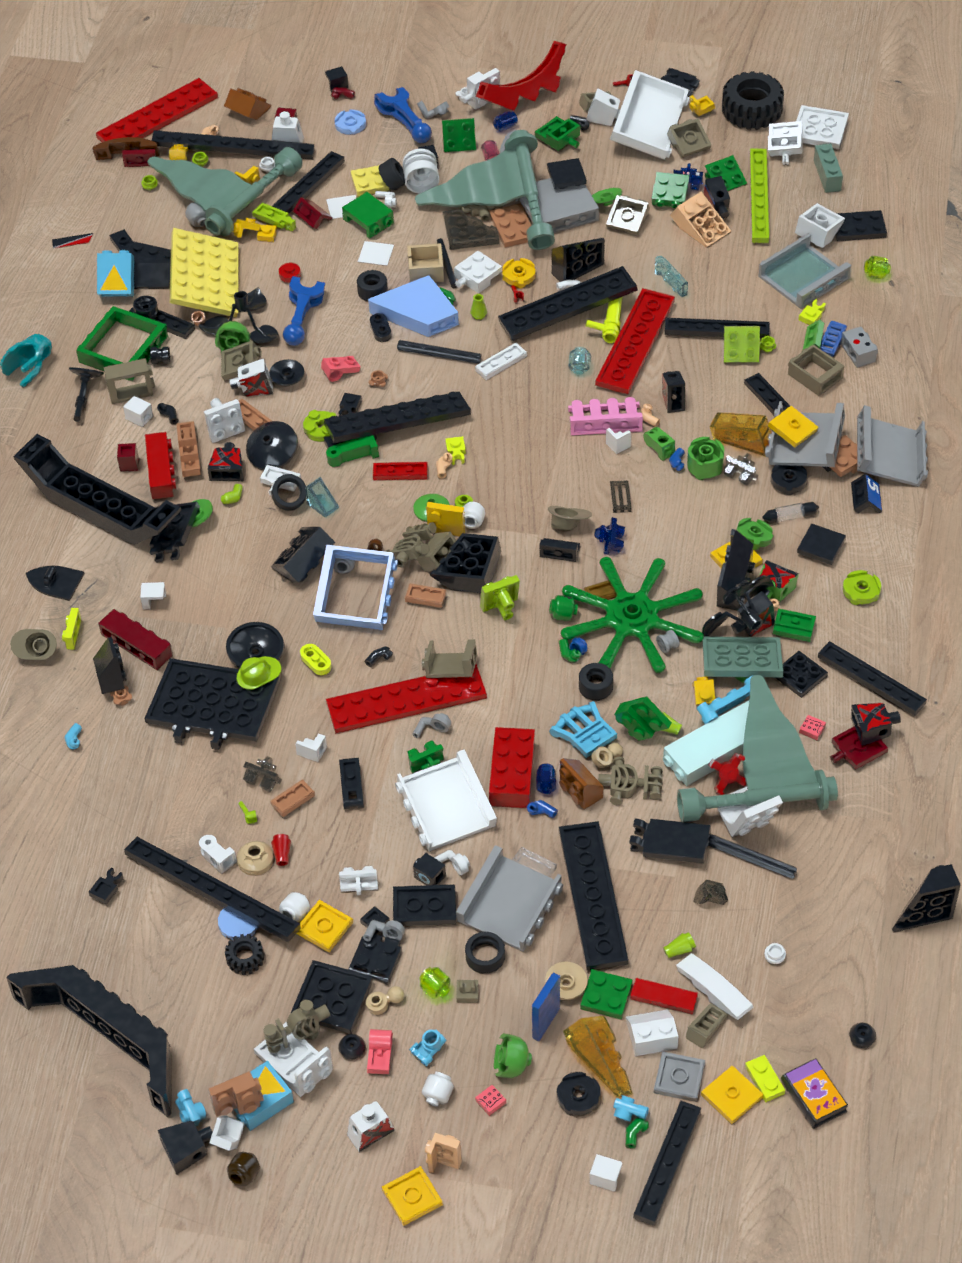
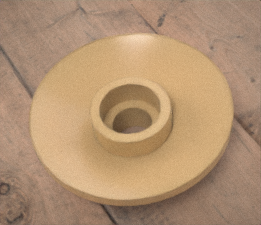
[545,962,587,1000]

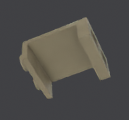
[422,639,478,678]

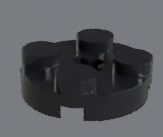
[770,465,807,496]
[557,1072,601,1115]

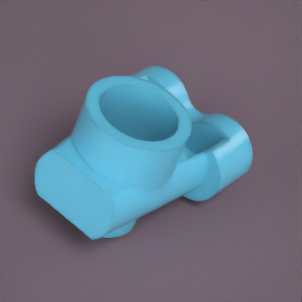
[409,1030,447,1066]
[175,1089,206,1126]
[613,1095,649,1122]

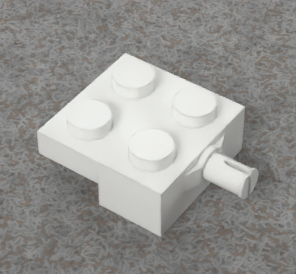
[462,68,500,110]
[768,121,803,165]
[454,251,502,294]

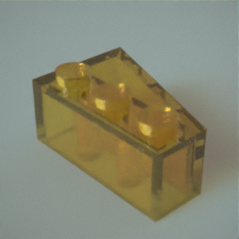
[709,412,772,457]

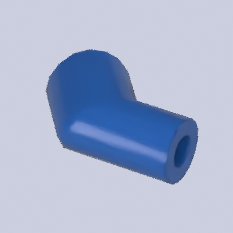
[527,800,558,818]

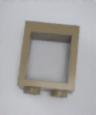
[788,345,845,396]
[104,359,155,404]

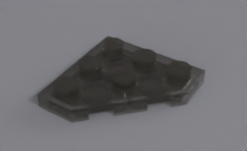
[443,209,499,250]

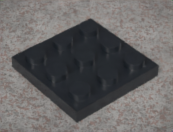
[290,960,373,1034]

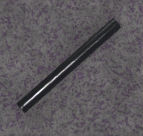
[437,238,457,289]

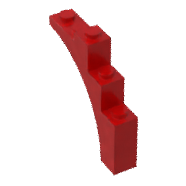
[476,41,567,111]

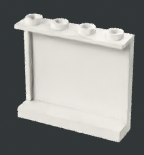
[395,750,497,852]

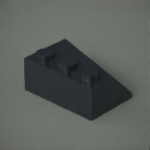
[271,527,336,583]

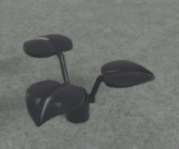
[199,287,278,344]
[702,575,774,636]

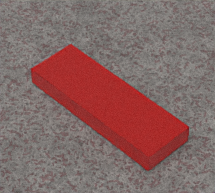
[373,462,428,481]
[630,978,698,1015]

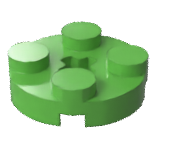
[736,518,773,550]

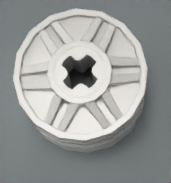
[402,149,439,194]

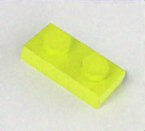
[62,608,81,650]
[745,1055,785,1103]

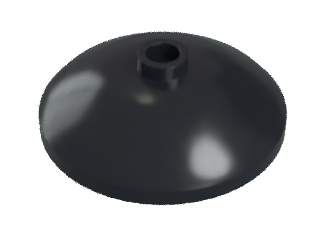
[246,421,298,470]
[226,622,284,668]

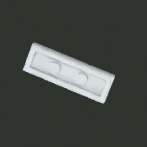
[475,343,527,380]

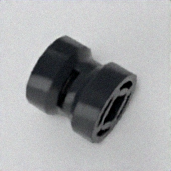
[150,346,170,364]

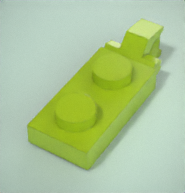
[252,203,296,231]

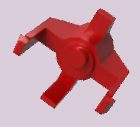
[708,753,746,795]

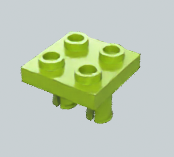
[723,326,760,362]
[480,575,520,620]

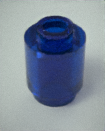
[493,111,518,132]
[536,763,556,794]

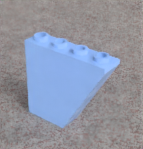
[368,275,459,337]

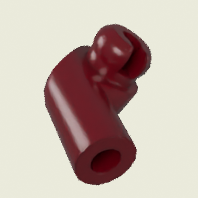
[331,88,355,99]

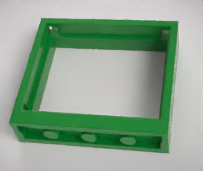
[76,306,168,381]

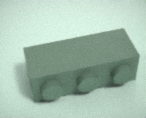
[814,143,843,193]

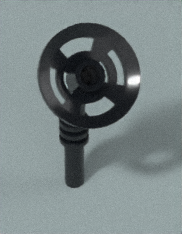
[69,367,104,422]

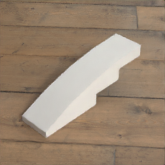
[676,953,753,1020]

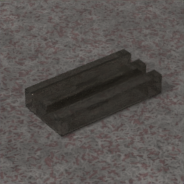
[610,480,632,513]

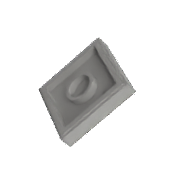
[654,1051,705,1102]

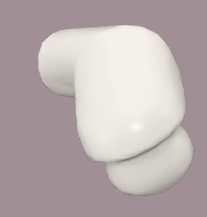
[556,280,581,291]

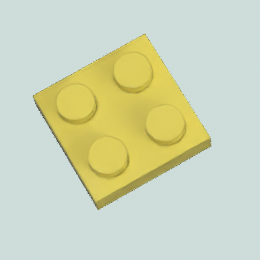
[351,166,390,197]

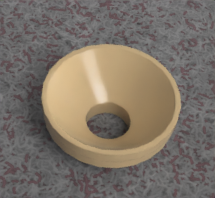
[237,841,274,876]

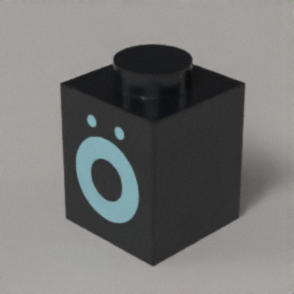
[413,853,446,885]

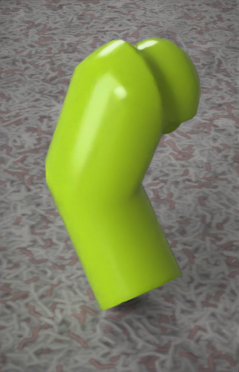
[221,484,243,505]

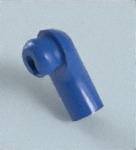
[669,448,685,471]

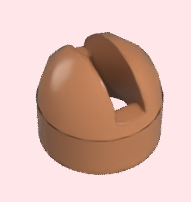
[191,311,206,326]

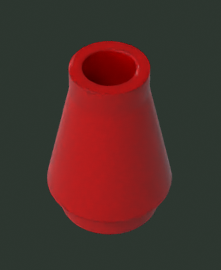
[271,834,291,866]

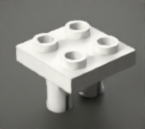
[204,398,245,443]

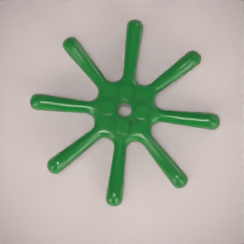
[560,557,704,673]

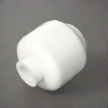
[463,502,485,529]
[279,892,310,922]
[422,1072,454,1107]

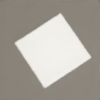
[326,195,356,219]
[358,241,394,265]

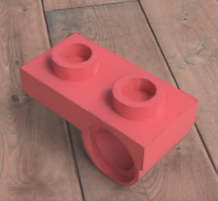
[321,356,361,382]
[367,1029,393,1074]

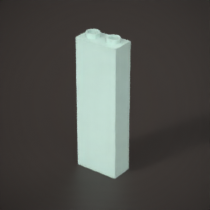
[662,700,749,786]

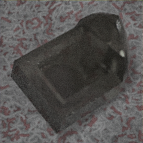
[693,880,728,905]

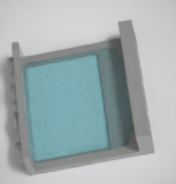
[758,234,852,309]

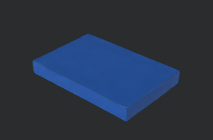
[532,973,560,1041]

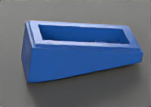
[819,321,847,357]

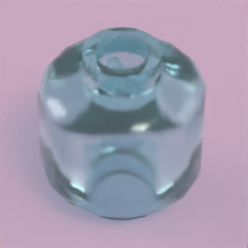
[568,347,591,374]

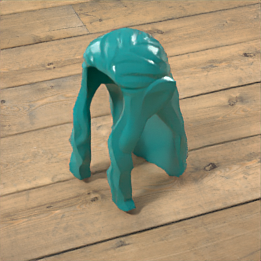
[0,334,52,387]

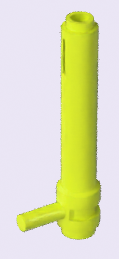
[585,297,623,343]

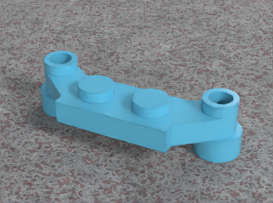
[696,676,752,724]

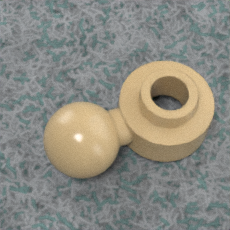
[592,743,623,768]
[366,986,404,1015]

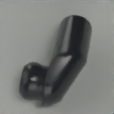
[570,115,589,130]

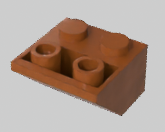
[224,88,271,120]
[559,758,604,810]

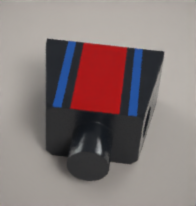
[703,176,730,219]

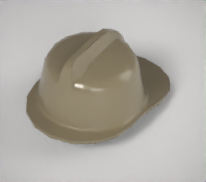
[548,506,592,531]
[10,629,57,660]

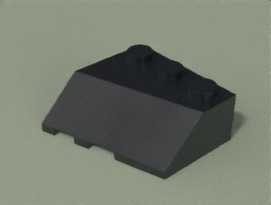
[551,238,605,282]
[128,241,171,289]
[716,529,756,611]
[430,533,501,593]
[892,864,961,933]

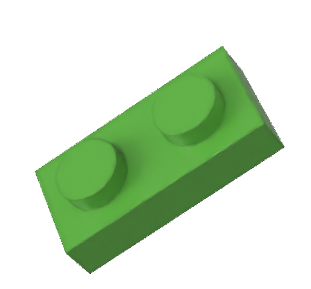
[802,319,824,351]

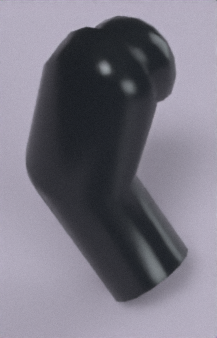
[157,403,178,424]
[364,646,393,667]

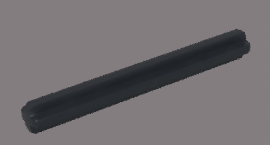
[397,340,482,364]
[708,834,797,879]

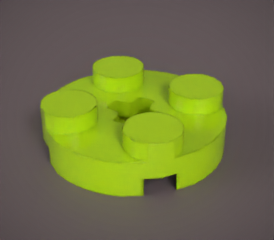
[303,410,337,442]
[843,570,881,605]

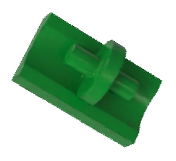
[407,740,444,774]

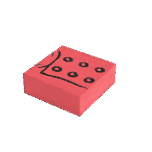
[799,715,826,740]
[475,1085,506,1116]

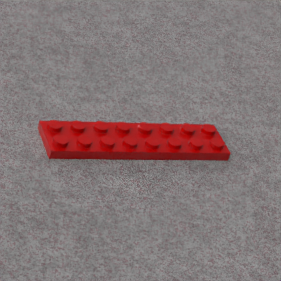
[96,78,218,142]
[595,288,675,394]
[326,664,487,734]

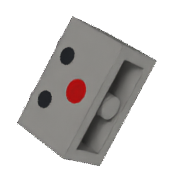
[841,327,878,368]

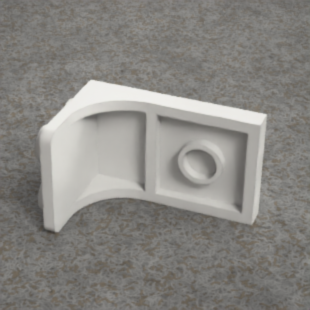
[717,787,783,837]
[254,1022,333,1097]

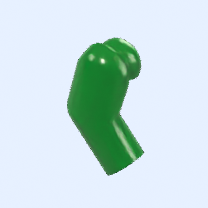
[439,287,456,305]
[559,639,581,662]
[625,1117,649,1149]

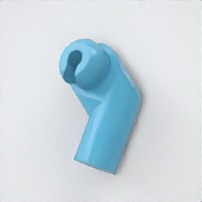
[64,723,82,749]

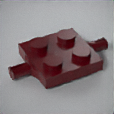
[830,726,888,770]

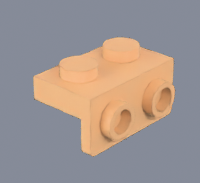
[425,1133,462,1173]

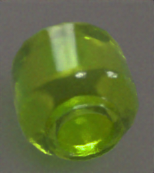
[864,256,891,279]
[419,967,451,999]

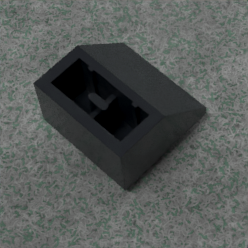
[93,637,127,694]

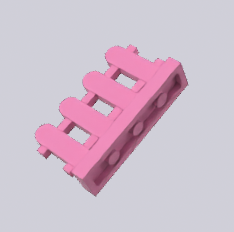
[568,397,643,435]

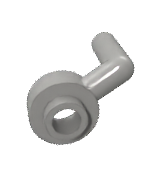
[417,101,450,119]
[412,713,452,738]
[363,920,405,941]

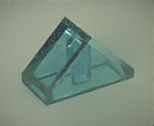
[305,477,340,518]

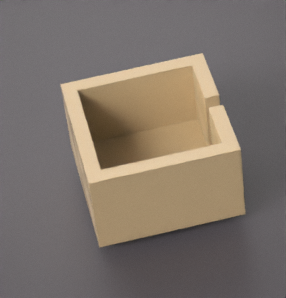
[407,243,444,282]

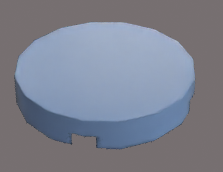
[335,109,366,135]
[218,908,259,940]

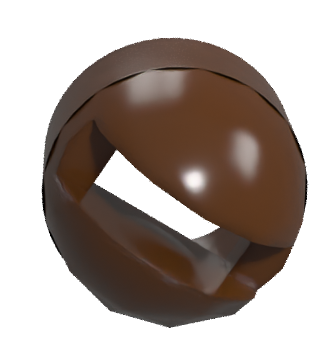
[367,539,383,551]

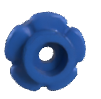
[570,638,588,655]

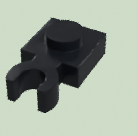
[338,393,362,416]
[88,868,123,905]

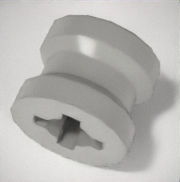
[656,630,680,653]

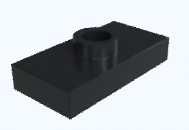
[109,229,133,251]

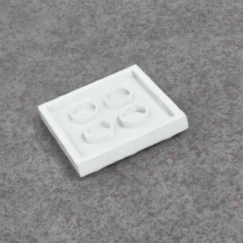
[796,105,849,149]

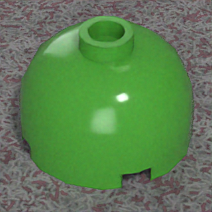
[215,321,250,352]
[494,1033,532,1078]

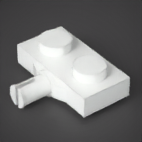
[260,465,301,496]

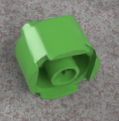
[687,437,725,480]

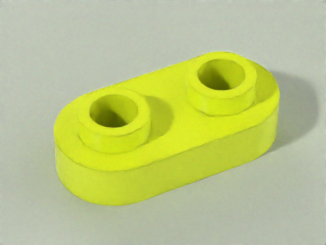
[300,644,331,675]

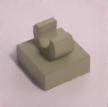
[456,980,478,1003]

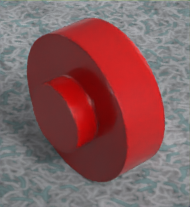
[279,263,301,283]

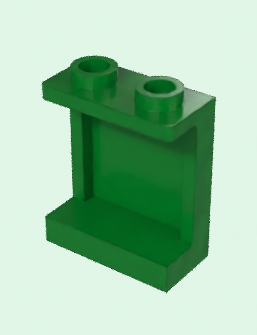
[342,192,394,239]

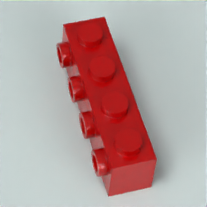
[145,432,176,499]

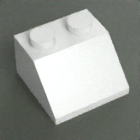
[795,203,845,248]
[626,1010,678,1056]

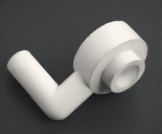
[375,191,397,210]
[435,850,470,875]

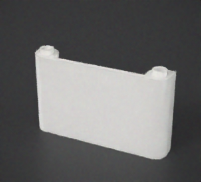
[610,70,690,160]

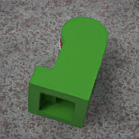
[643,427,675,461]

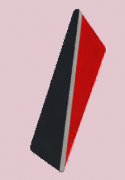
[52,233,93,248]

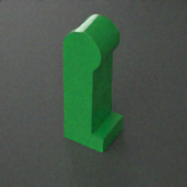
[326,435,379,467]

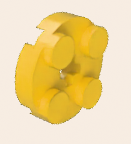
[502,258,536,289]

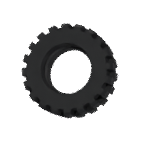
[722,71,784,130]

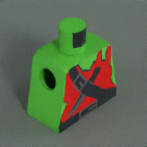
[759,560,799,602]

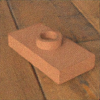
[405,583,446,608]
[270,779,315,817]

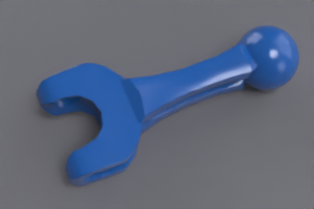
[374,87,432,143]
[283,276,325,346]

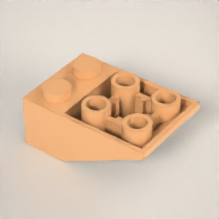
[670,192,731,248]

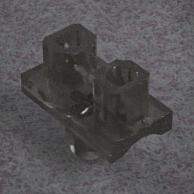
[724,453,758,485]
[243,756,282,792]

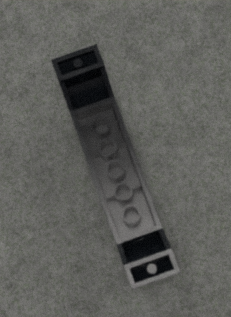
[13,434,181,545]
[6,965,172,1117]

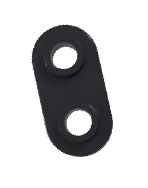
[370,313,391,342]

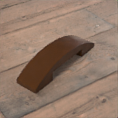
[92,137,160,160]

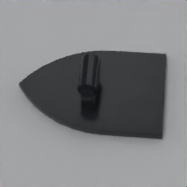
[26,565,85,601]

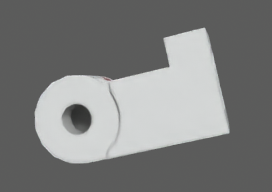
[199,835,237,874]

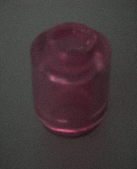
[481,140,500,161]

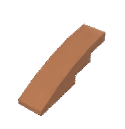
[176,421,201,477]

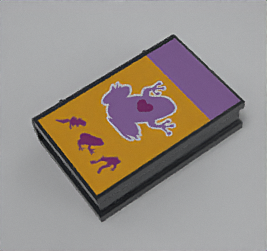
[781,1058,848,1129]

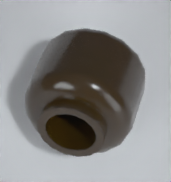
[227,1152,260,1186]

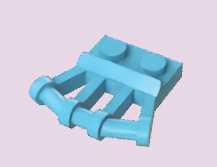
[549,701,617,758]

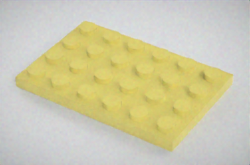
[170,228,238,317]

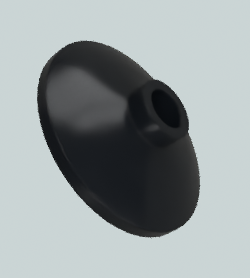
[269,359,304,386]

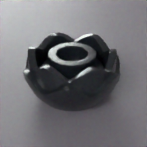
[849,1022,876,1048]
[338,1034,366,1060]

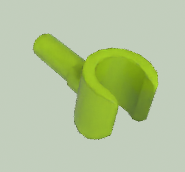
[238,801,257,824]

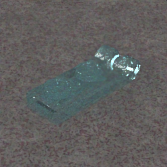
[655,256,688,297]

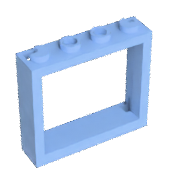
[313,545,398,630]

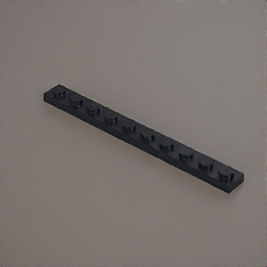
[151,130,315,160]
[124,837,301,942]

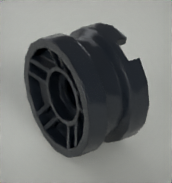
[133,295,159,320]

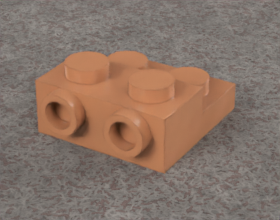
[208,1071,264,1117]

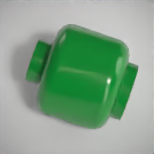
[549,595,578,621]

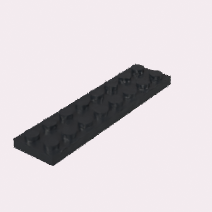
[498,266,638,341]
[324,391,471,443]
[559,821,629,970]

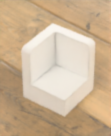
[123,396,153,427]
[606,428,631,454]
[140,582,166,610]
[295,733,327,762]
[210,1115,244,1151]
[590,1154,622,1191]

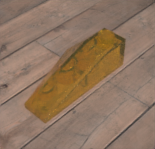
[563,1015,633,1098]

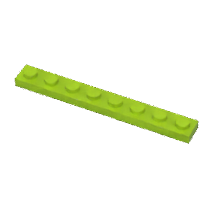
[750,148,769,243]

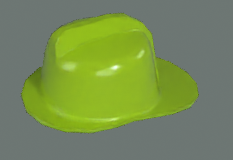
[237,656,281,690]

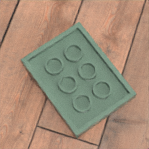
[702,636,783,678]

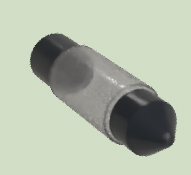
[762,501,819,523]

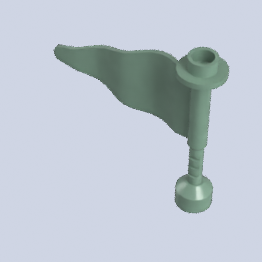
[415,130,555,250]
[148,147,303,236]
[677,675,838,822]

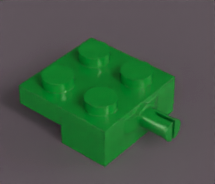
[535,116,580,151]

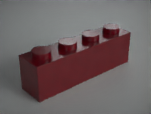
[98,609,173,670]

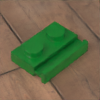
[772,608,816,642]

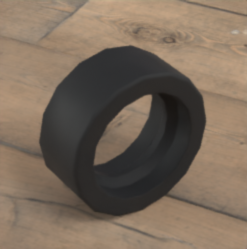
[271,474,307,511]
[465,932,505,974]

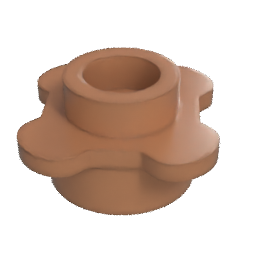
[369,370,388,387]
[110,686,132,705]

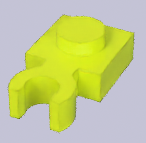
[798,299,826,325]
[445,436,466,465]

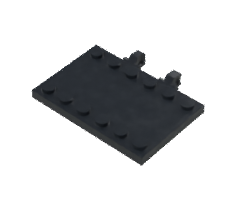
[144,658,281,750]

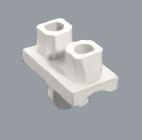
[339,866,378,895]

